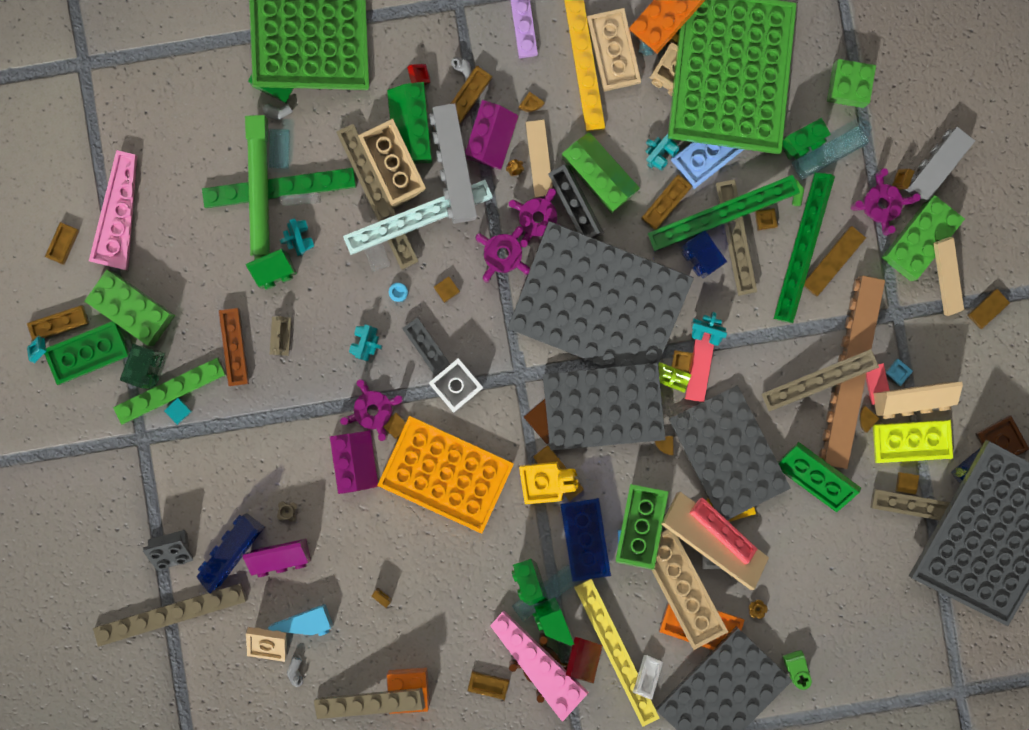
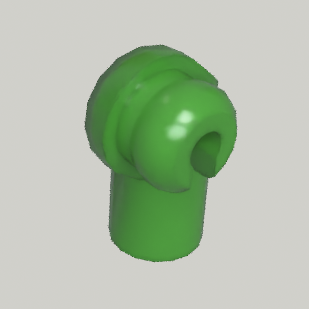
[792,179,804,206]

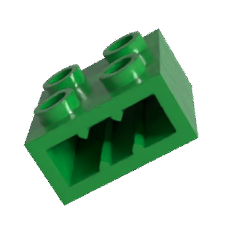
[782,117,831,160]
[511,559,548,606]

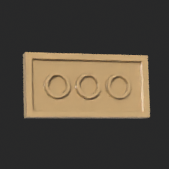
[587,8,641,92]

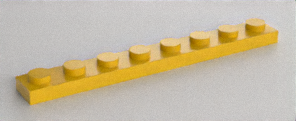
[564,0,605,132]

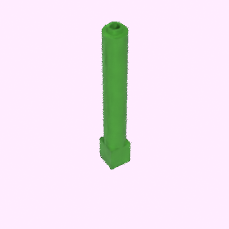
[245,115,270,260]

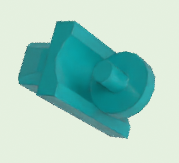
[645,134,679,171]
[280,219,314,257]
[691,312,727,346]
[349,325,382,361]

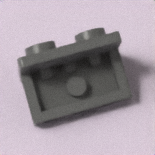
[143,530,193,570]

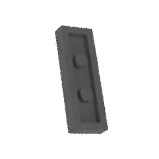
[402,317,451,375]

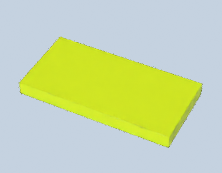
[873,420,953,463]

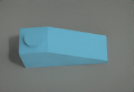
[268,604,333,636]

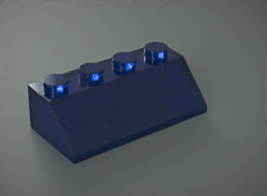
[196,513,265,594]

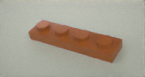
[219,308,249,386]

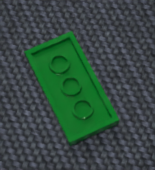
[44,321,130,385]
[778,442,861,512]

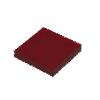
[566,637,603,684]

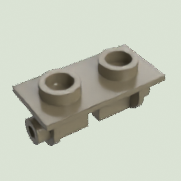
[269,316,291,356]

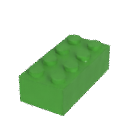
[881,195,965,281]
[85,270,175,346]
[615,484,669,570]

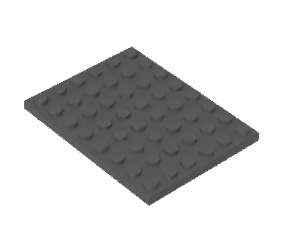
[507,221,694,368]
[909,440,1029,626]

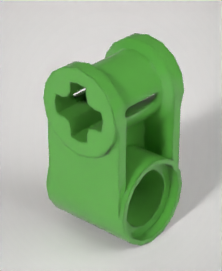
[783,650,812,690]

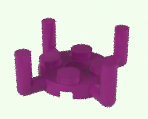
[851,168,921,236]
[509,188,560,247]
[475,226,530,283]
[340,379,404,441]

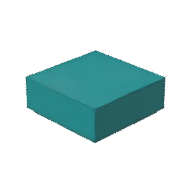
[27,336,46,363]
[164,398,193,425]

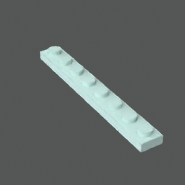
[343,180,493,255]

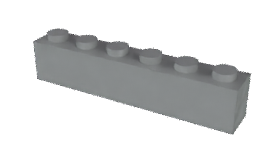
[429,103,477,224]

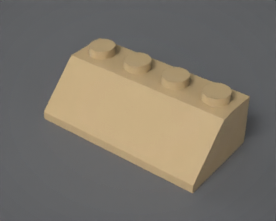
[358,119,426,208]
[873,381,963,419]

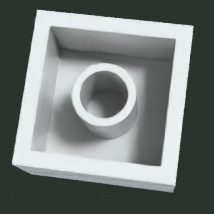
[429,358,483,413]

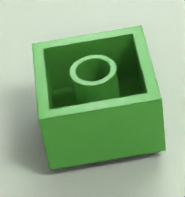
[827,59,876,108]

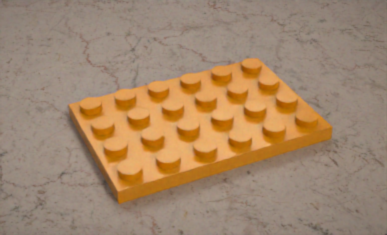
[377,416,514,534]

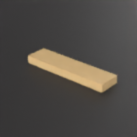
[525,120,553,198]
[933,237,964,316]

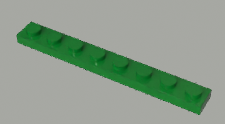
[202,168,356,208]
[773,173,835,323]
[648,175,800,252]

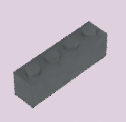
[548,164,604,238]

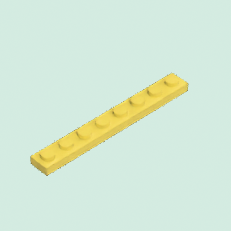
[574,578,660,727]

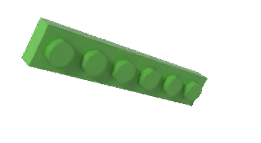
[113,358,226,425]

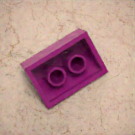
[465,100,519,170]
[330,430,379,494]
[243,538,311,577]

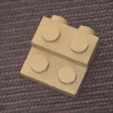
[649,42,677,96]

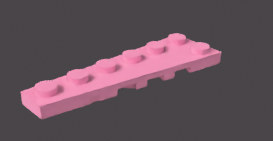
[89,150,137,271]
[490,611,589,722]

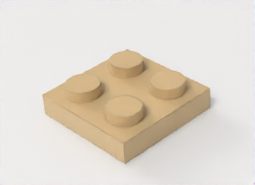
[246,627,287,662]

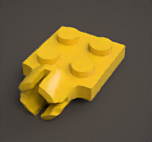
[519,462,578,504]

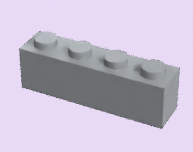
[904,127,975,203]

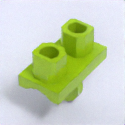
[658,362,691,393]

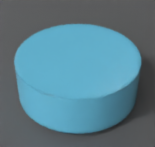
[389,283,408,302]

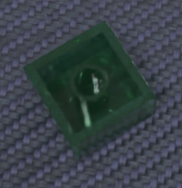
[120,344,166,389]

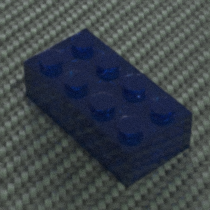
[560,498,611,582]

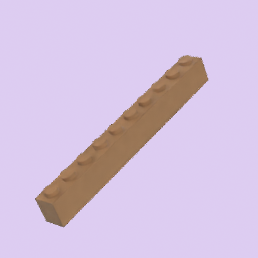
[819,276,885,469]

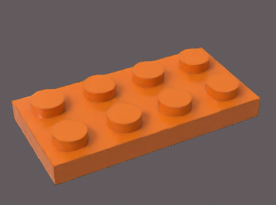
[629,0,705,54]
[659,603,745,650]

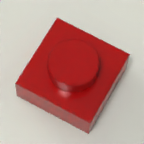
[407,64,430,85]

